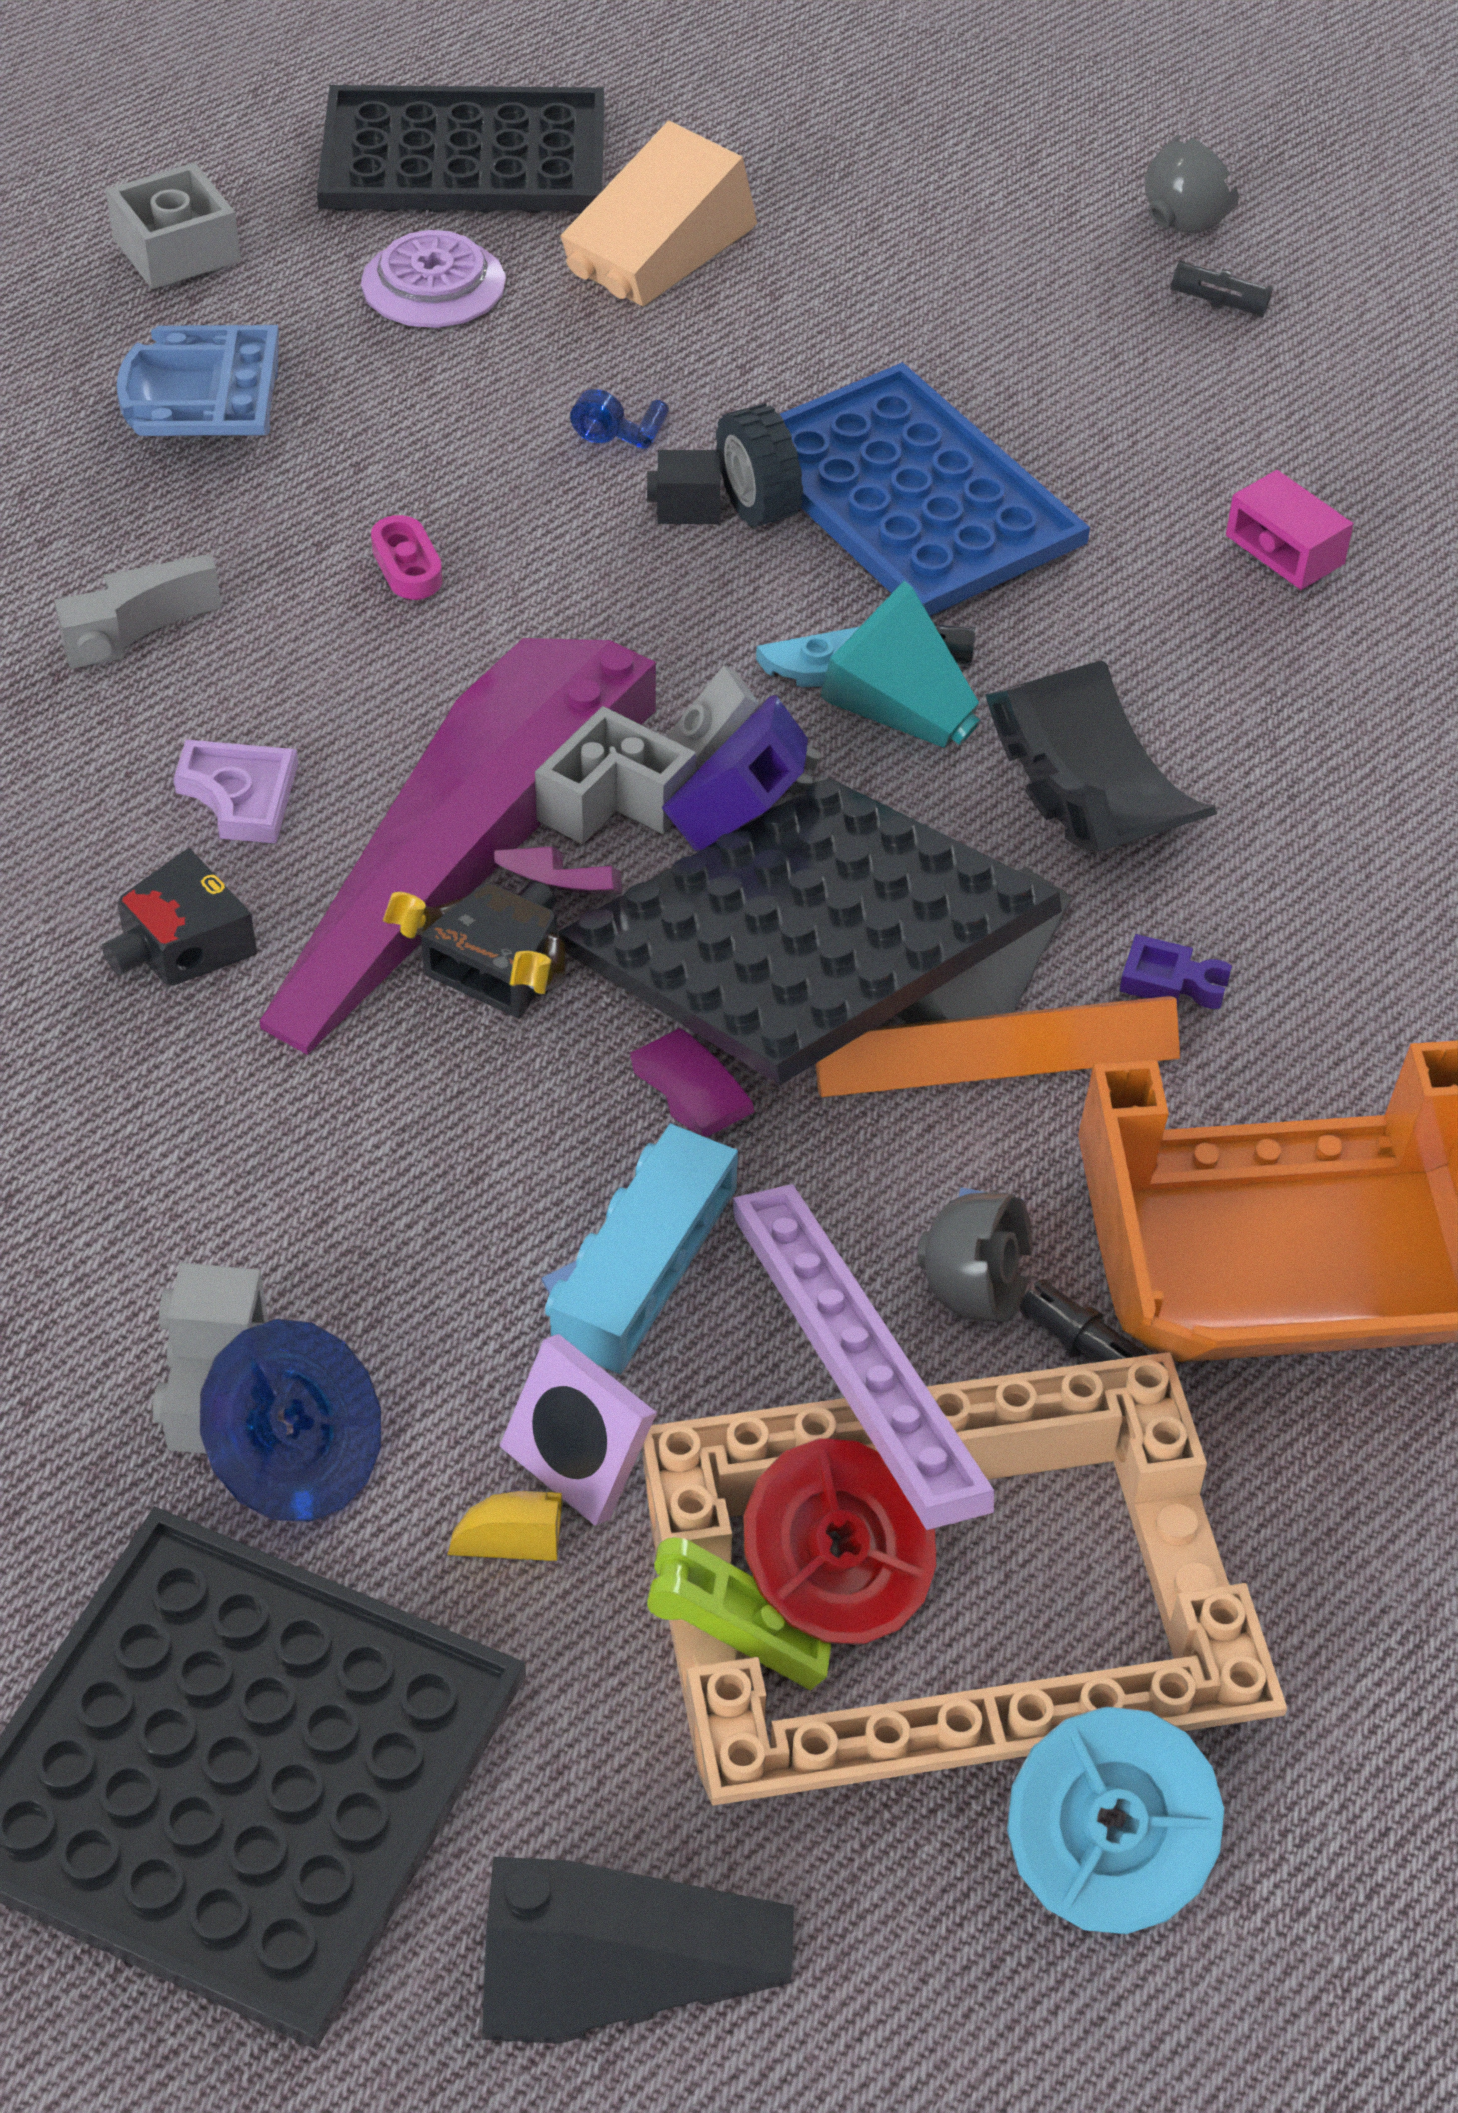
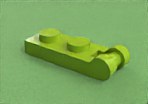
[647,1537,831,1691]

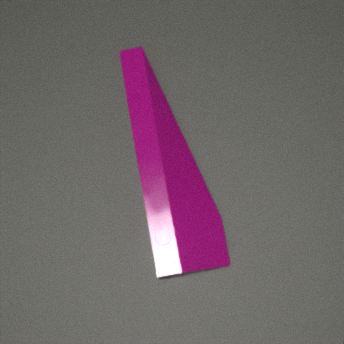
[259,638,656,1055]

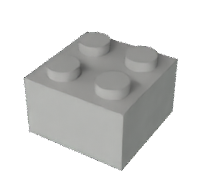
[106,162,241,289]

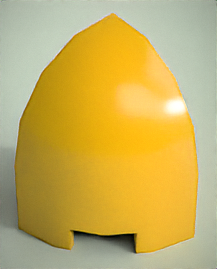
[447,1491,563,1561]

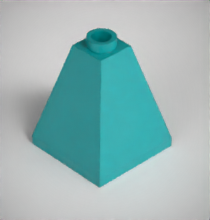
[820,580,981,748]

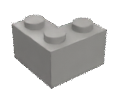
[535,706,696,844]
[153,1263,273,1458]

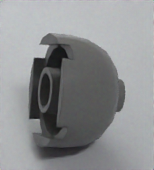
[1145,135,1239,233]
[917,1192,1032,1322]

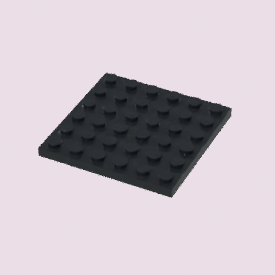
[558,778,1062,1085]
[0,1506,526,2050]

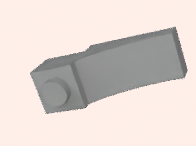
[54,554,221,669]

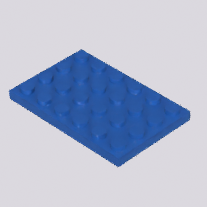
[780,362,1090,616]

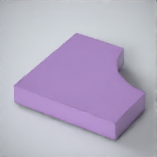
[174,740,298,844]

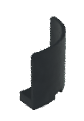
[985,661,1217,852]

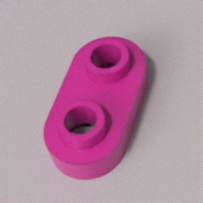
[371,515,443,600]

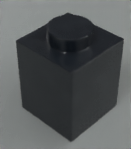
[647,450,721,524]

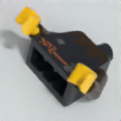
[383,881,565,1019]

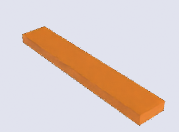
[816,996,1180,1097]

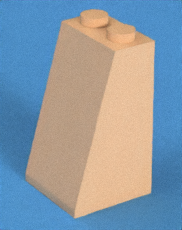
[561,120,757,307]

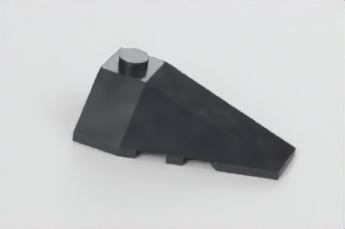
[482,1856,794,2044]

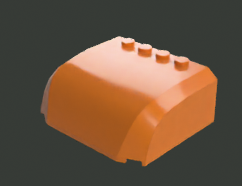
[1078,1040,1458,1362]

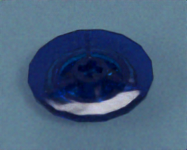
[200,1319,381,1523]

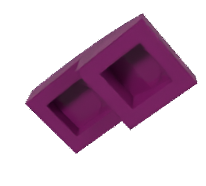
[494,846,622,895]
[629,1028,754,1137]

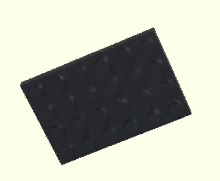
[317,85,605,213]

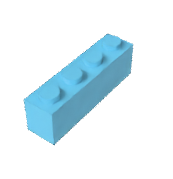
[545,1123,738,1375]

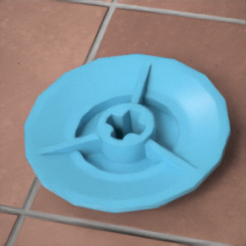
[1007,1706,1224,1934]

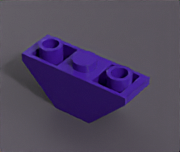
[661,695,808,851]

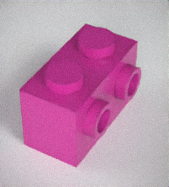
[1226,470,1354,590]

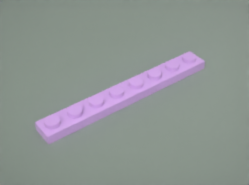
[733,1184,994,1530]

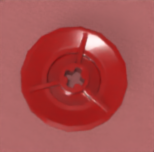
[744,1438,937,1645]

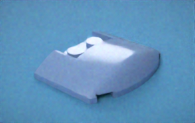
[117,325,279,436]

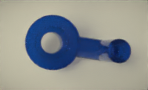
[570,389,669,449]

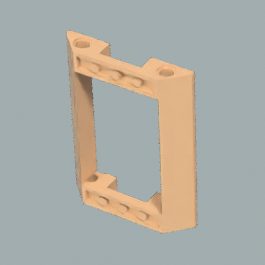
[642,1352,1287,1806]

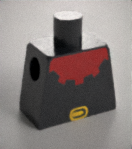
[102,848,257,986]

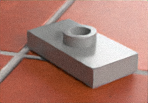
[666,665,759,771]

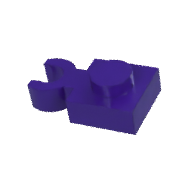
[1119,934,1232,1009]

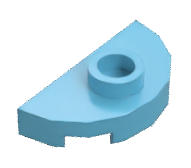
[756,627,859,687]

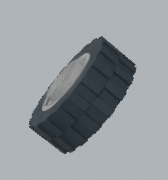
[715,403,803,527]

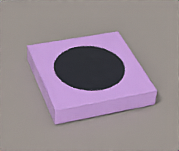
[500,1334,657,1526]

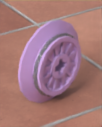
[361,230,506,328]

